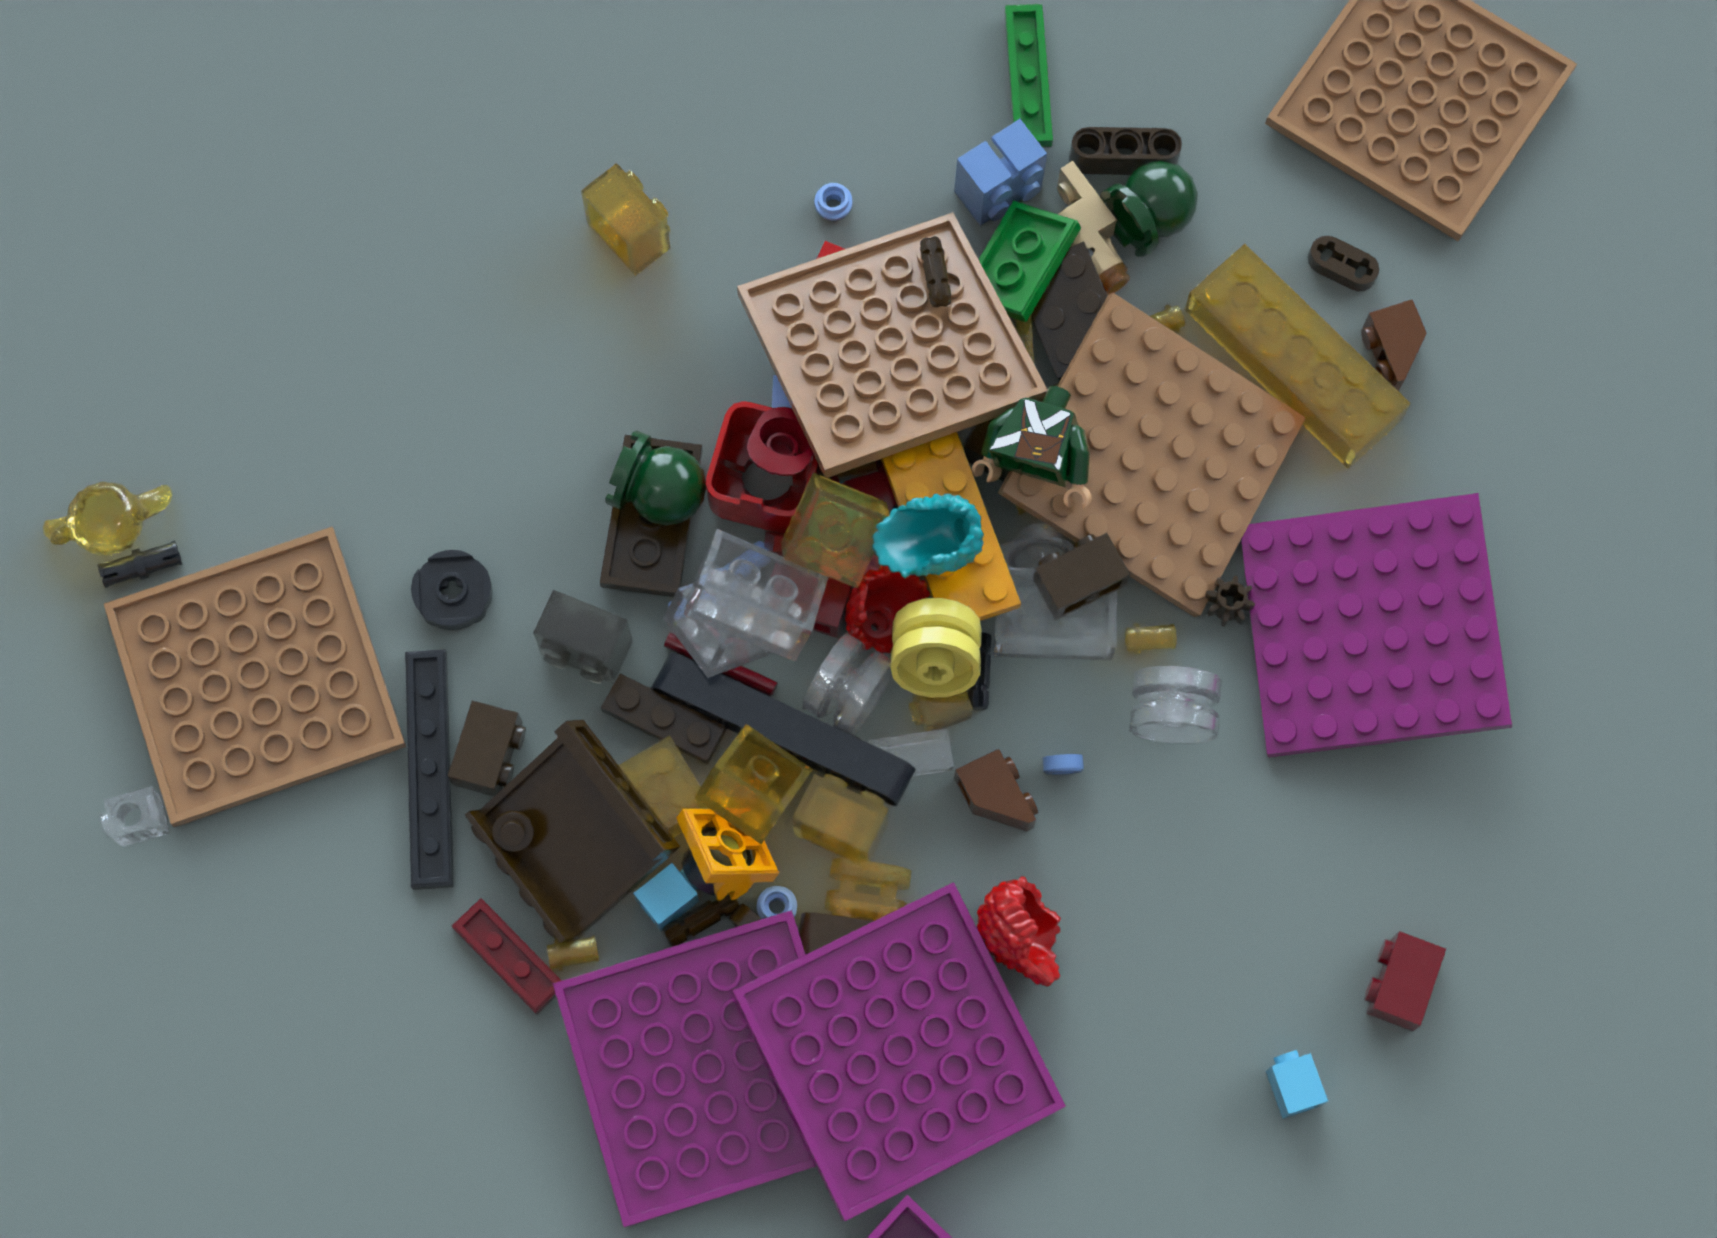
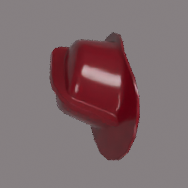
[746,407,813,476]

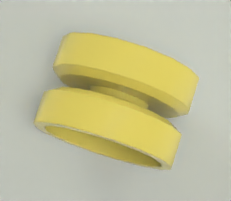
[890,598,981,698]

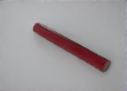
[664,632,778,696]

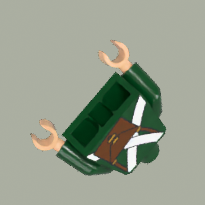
[972,386,1092,509]

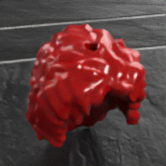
[845,566,931,654]
[977,876,1061,987]

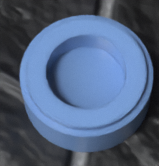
[1042,754,1084,775]

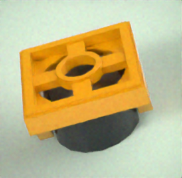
[676,809,779,900]

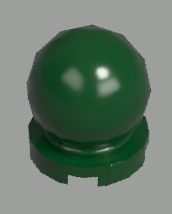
[1099,161,1198,257]
[605,430,706,526]

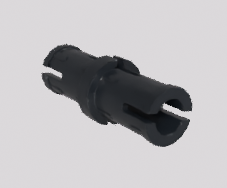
[97,540,183,588]

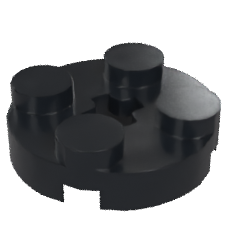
[411,550,493,630]

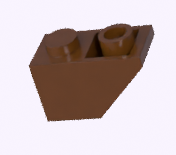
[1361,299,1427,395]
[954,749,1039,832]

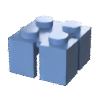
[954,119,1047,226]

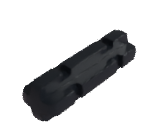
[967,632,992,710]

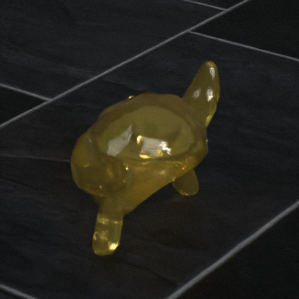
[43,481,173,556]

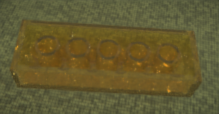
[1184,244,1411,469]

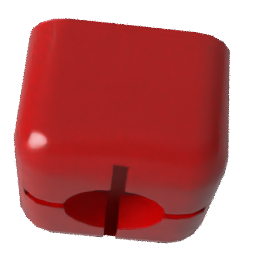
[706,401,822,534]

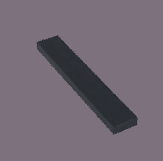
[405,649,454,890]

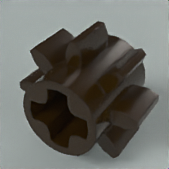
[1205,575,1255,627]

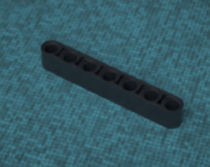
[651,653,916,806]

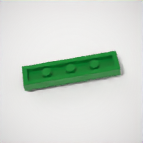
[1004,4,1053,147]

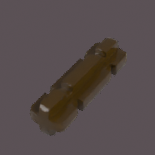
[920,236,952,308]
[663,894,739,947]

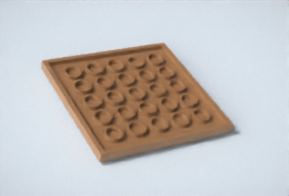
[1265,0,1577,242]
[737,213,1048,479]
[998,293,1306,617]
[104,526,406,828]

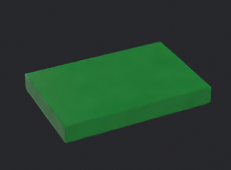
[978,201,1081,322]

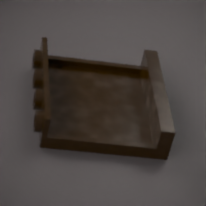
[465,719,681,943]

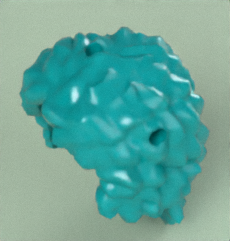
[872,493,984,578]

